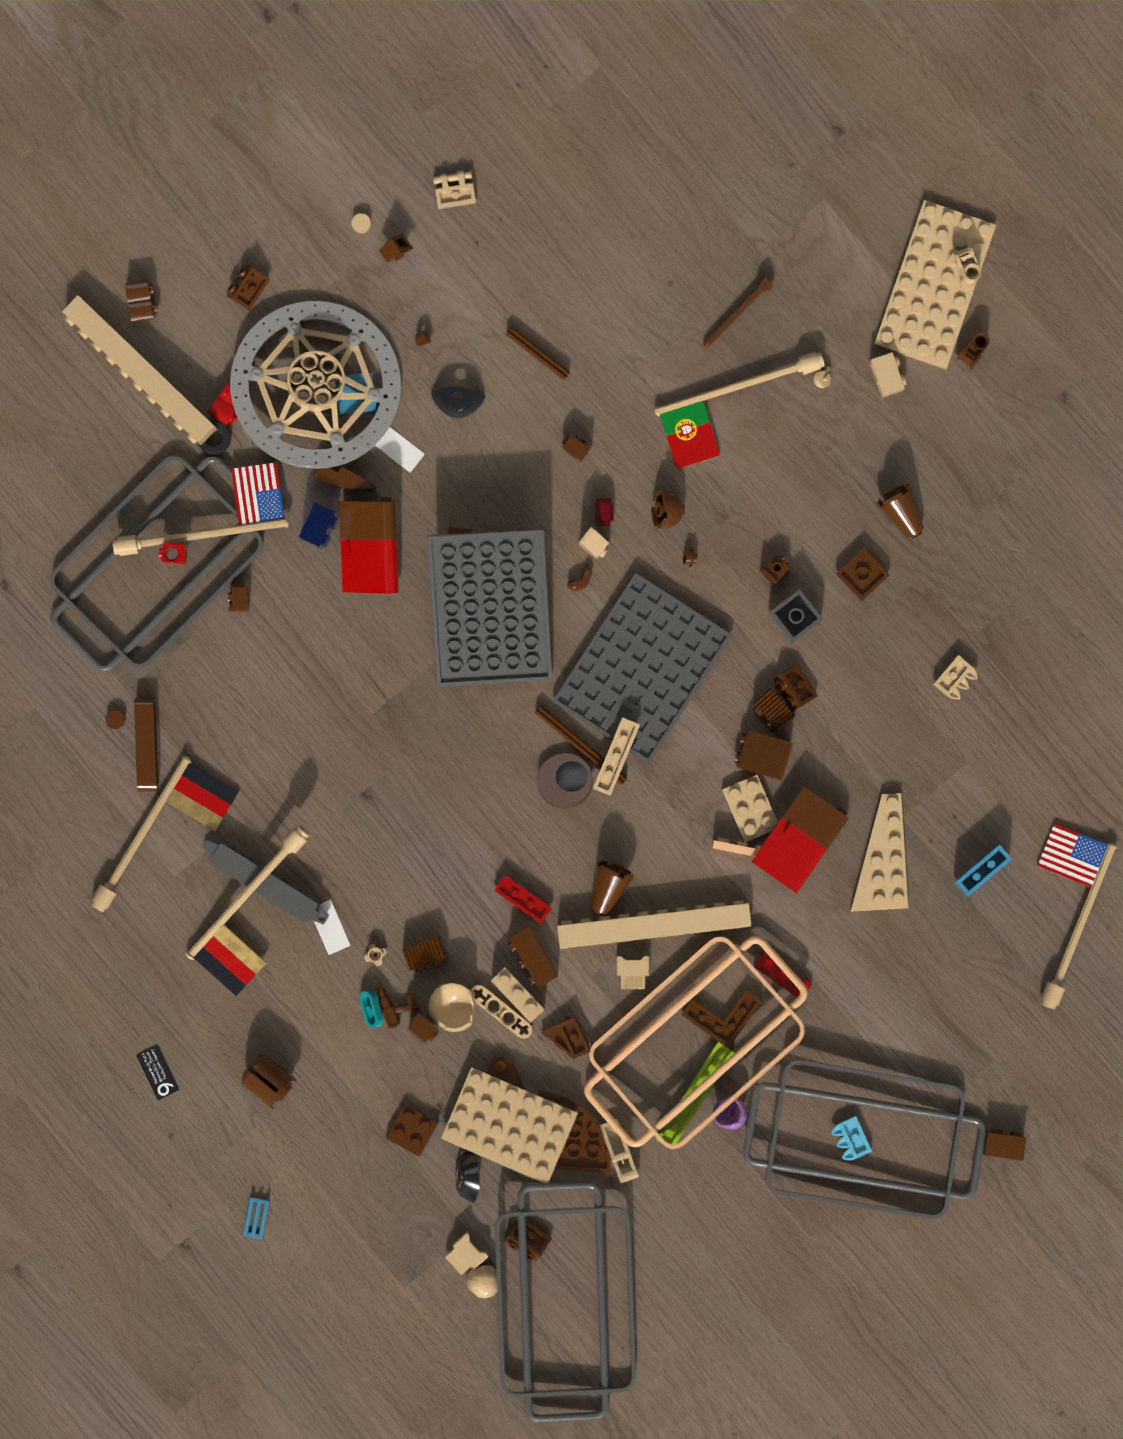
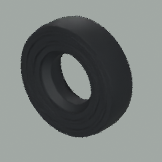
[197,420,231,455]

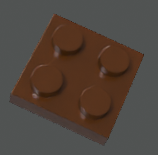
[835,547,889,602]
[386,1104,438,1157]

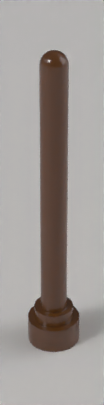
[703,275,774,347]

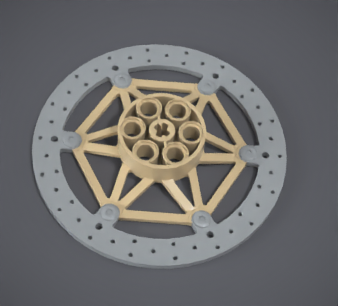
[230,301,401,469]

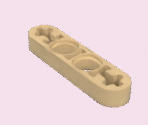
[471,985,532,1039]

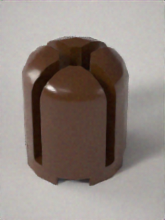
[241,1055,297,1110]

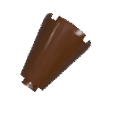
[876,483,924,539]
[591,860,634,916]

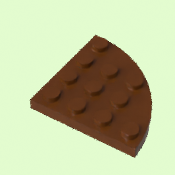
[538,1090,611,1173]

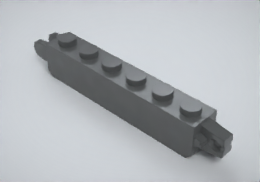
[203,840,329,925]

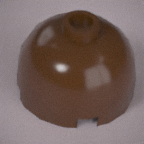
[651,490,685,529]

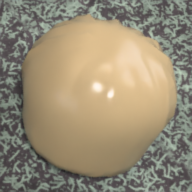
[467,1265,497,1298]

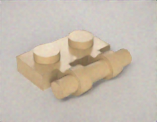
[433,170,476,209]

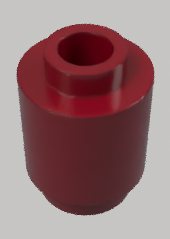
[595,498,614,526]

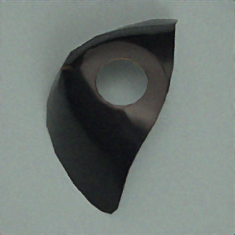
[431,387,485,418]
[455,1150,480,1203]

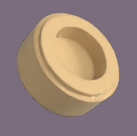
[352,213,371,233]

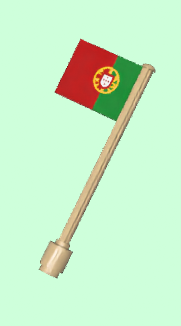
[654,352,825,469]

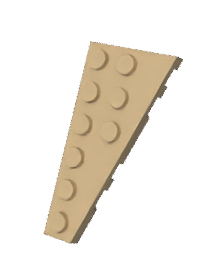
[850,793,908,912]

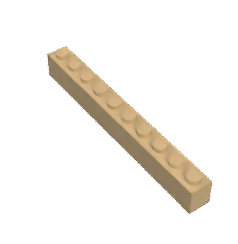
[62,295,217,445]
[557,900,751,949]

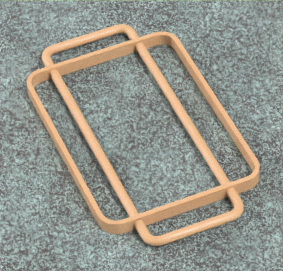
[584,936,808,1149]

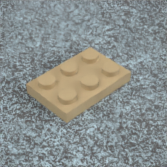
[722,775,778,843]

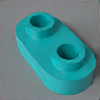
[359,990,383,1029]

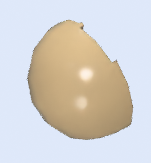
[429,983,475,1032]

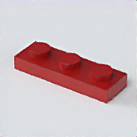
[494,875,552,923]
[754,951,812,997]

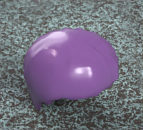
[713,1097,748,1130]

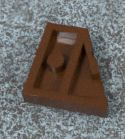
[541,1016,591,1059]

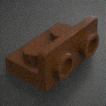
[226,265,270,311]
[773,664,818,711]
[504,1220,552,1261]

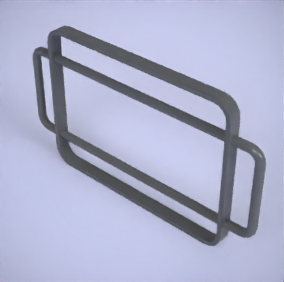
[50,455,264,672]
[743,1060,986,1219]
[495,1181,636,1422]

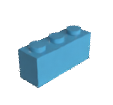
[954,845,1012,897]

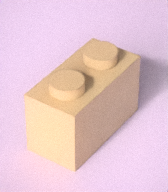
[869,352,906,398]

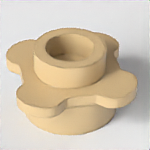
[364,944,387,966]

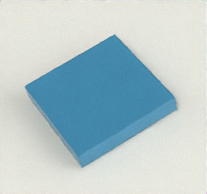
[335,373,377,416]

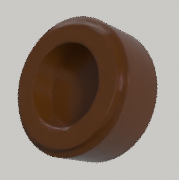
[105,710,125,729]

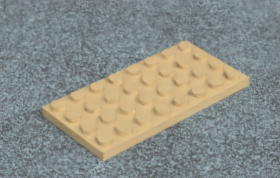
[874,200,996,369]

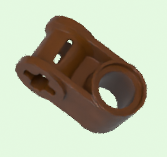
[956,332,989,370]

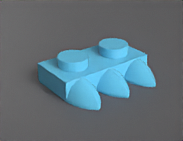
[831,1116,872,1160]

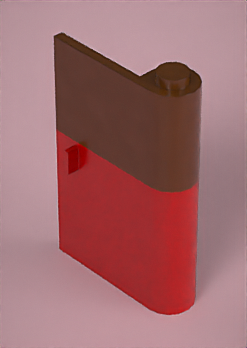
[339,497,399,594]
[751,786,849,894]

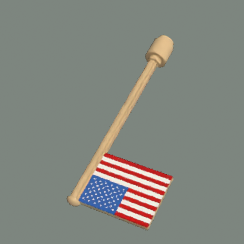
[112,463,289,556]
[1037,823,1117,1010]

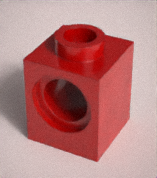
[158,543,188,565]

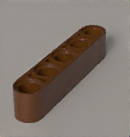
[134,697,158,792]

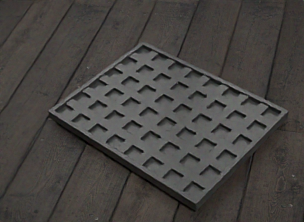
[552,573,732,764]

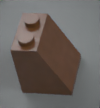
[734,730,793,781]

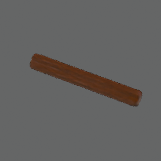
[506,326,570,380]

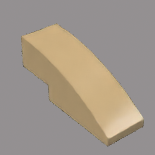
[600,1119,639,1183]

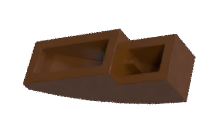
[314,466,376,491]

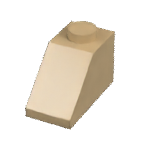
[579,527,609,559]

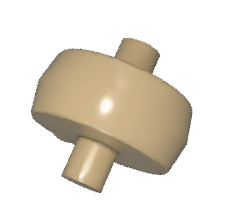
[814,366,831,388]

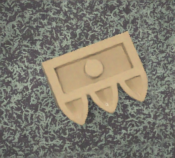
[933,655,978,699]

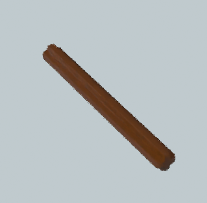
[535,706,627,785]

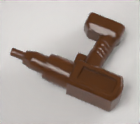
[377,982,418,1028]

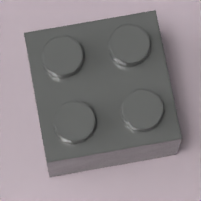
[768,589,823,644]

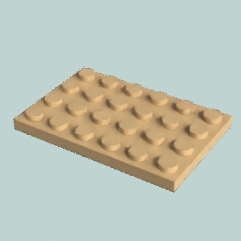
[441,1067,578,1183]

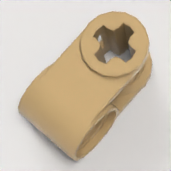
[952,245,981,284]

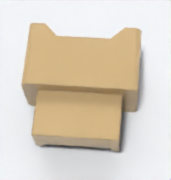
[616,956,649,989]
[445,1231,489,1275]

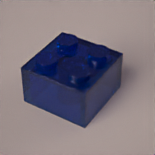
[299,503,339,550]

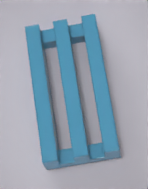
[243,1197,270,1239]

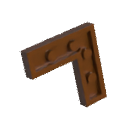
[681,990,762,1048]

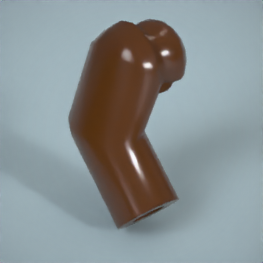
[567,568,593,592]

